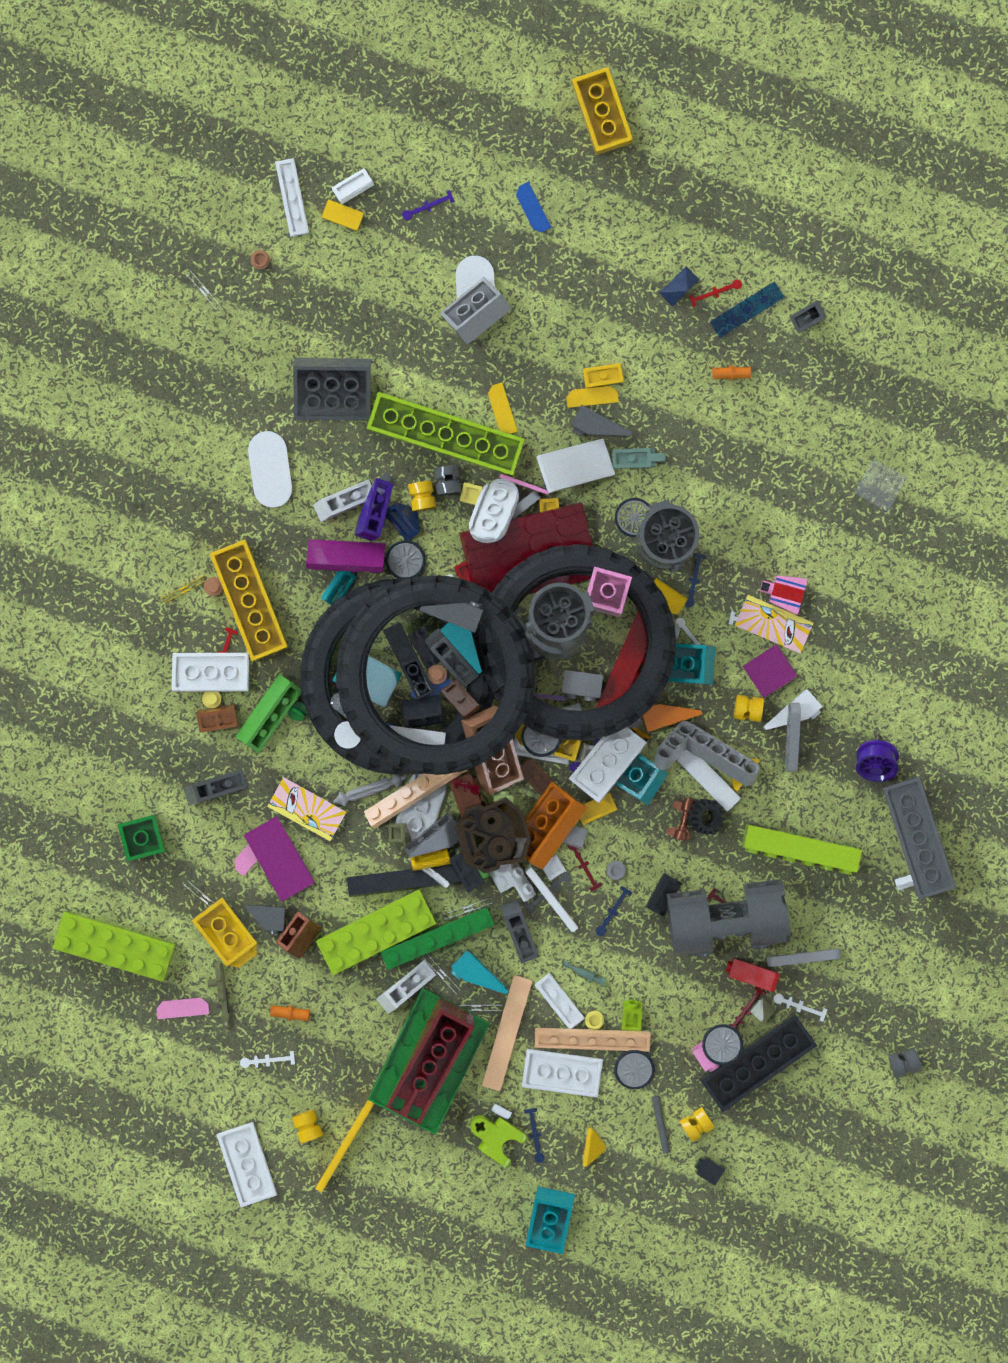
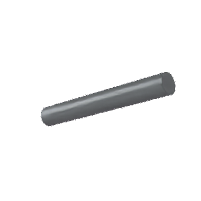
[651,1095,670,1154]

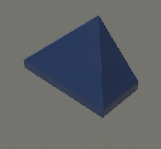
[659,266,700,306]
[386,502,420,540]

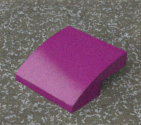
[743,644,798,698]

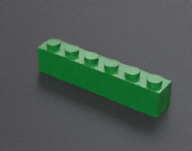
[380,907,494,970]

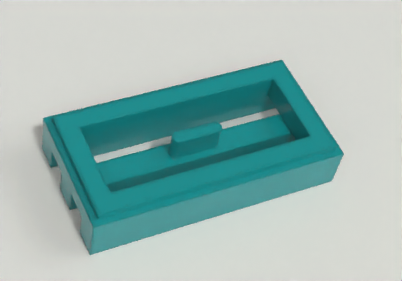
[321,570,357,605]

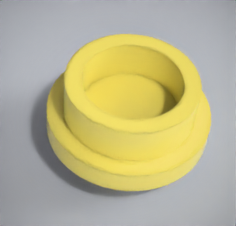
[202,692,221,708]
[585,1011,604,1030]

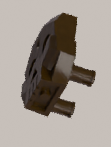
[455,796,531,873]

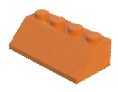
[525,782,588,870]

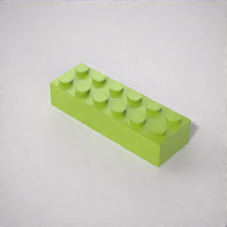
[741,824,862,875]
[316,889,437,975]
[52,911,176,982]

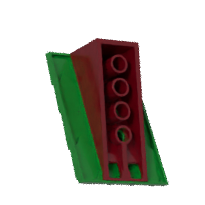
[368,987,490,1135]

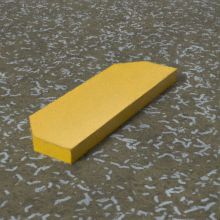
[488,383,518,434]
[566,386,619,408]

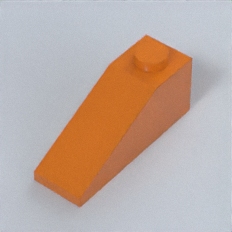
[642,704,702,732]

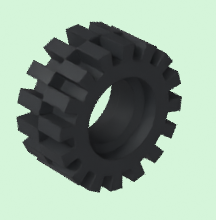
[687,799,725,835]

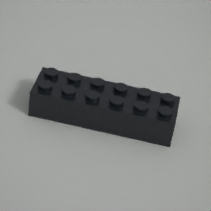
[699,1013,817,1112]

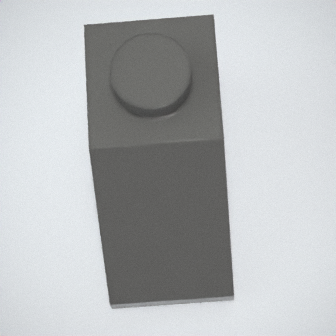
[246,905,286,934]

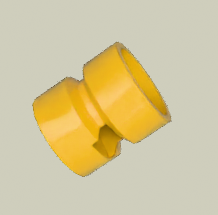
[408,481,436,512]
[734,694,764,722]
[679,1107,715,1142]
[291,1109,324,1143]

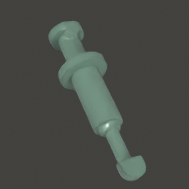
[564,961,606,987]

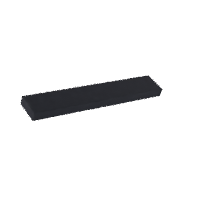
[347,864,462,897]

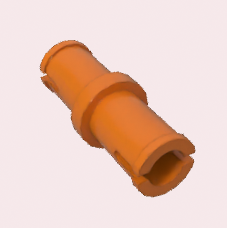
[712,365,751,381]
[270,1005,310,1022]

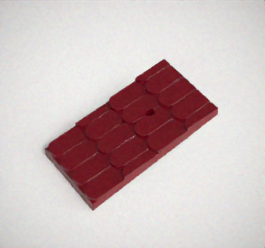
[459,502,592,594]

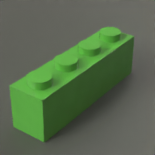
[235,674,301,753]

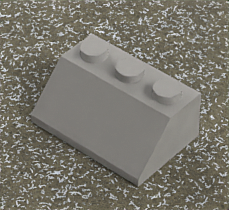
[440,277,511,345]

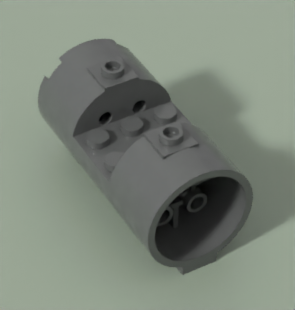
[636,499,699,572]
[525,583,595,659]
[666,879,790,957]

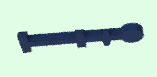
[685,553,706,607]
[596,886,632,936]
[524,1108,544,1163]

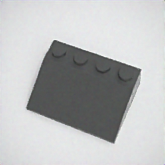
[293,358,371,421]

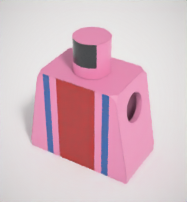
[760,576,808,615]

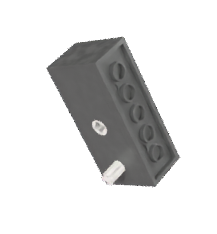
[883,776,956,900]

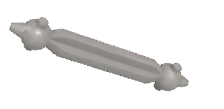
[333,775,406,806]

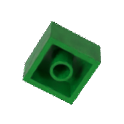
[117,814,167,862]

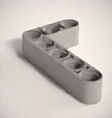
[654,721,759,786]

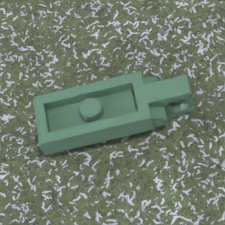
[612,448,666,469]

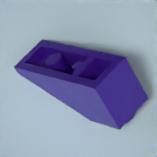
[354,478,393,541]

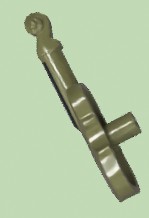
[207,961,231,1029]

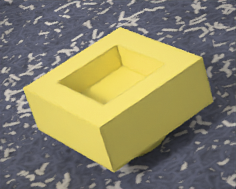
[460,482,483,505]

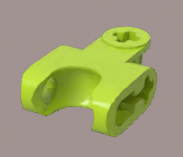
[470,1115,529,1168]

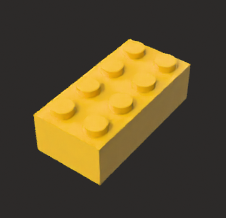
[571,67,633,155]

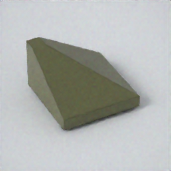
[388,823,412,843]
[749,996,776,1024]

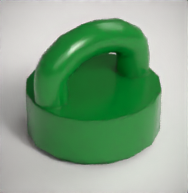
[288,702,307,721]

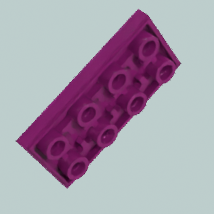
[306,539,385,573]
[243,816,315,902]

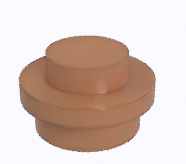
[251,250,270,270]
[204,577,223,596]
[427,665,447,684]

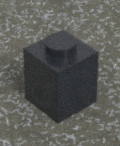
[694,1155,725,1186]

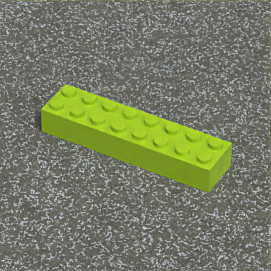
[366,392,525,477]

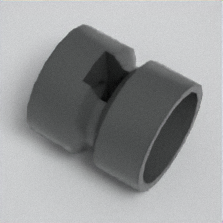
[434,465,461,496]
[888,1047,922,1079]

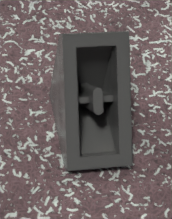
[790,300,827,334]

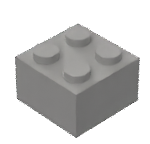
[561,670,603,702]

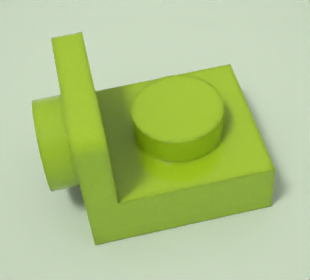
[621,1000,642,1031]

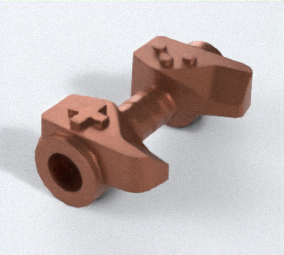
[666,797,696,841]

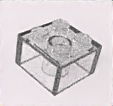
[853,459,907,513]

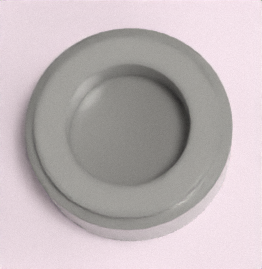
[606,861,626,880]

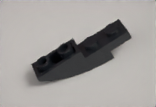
[383,622,435,700]

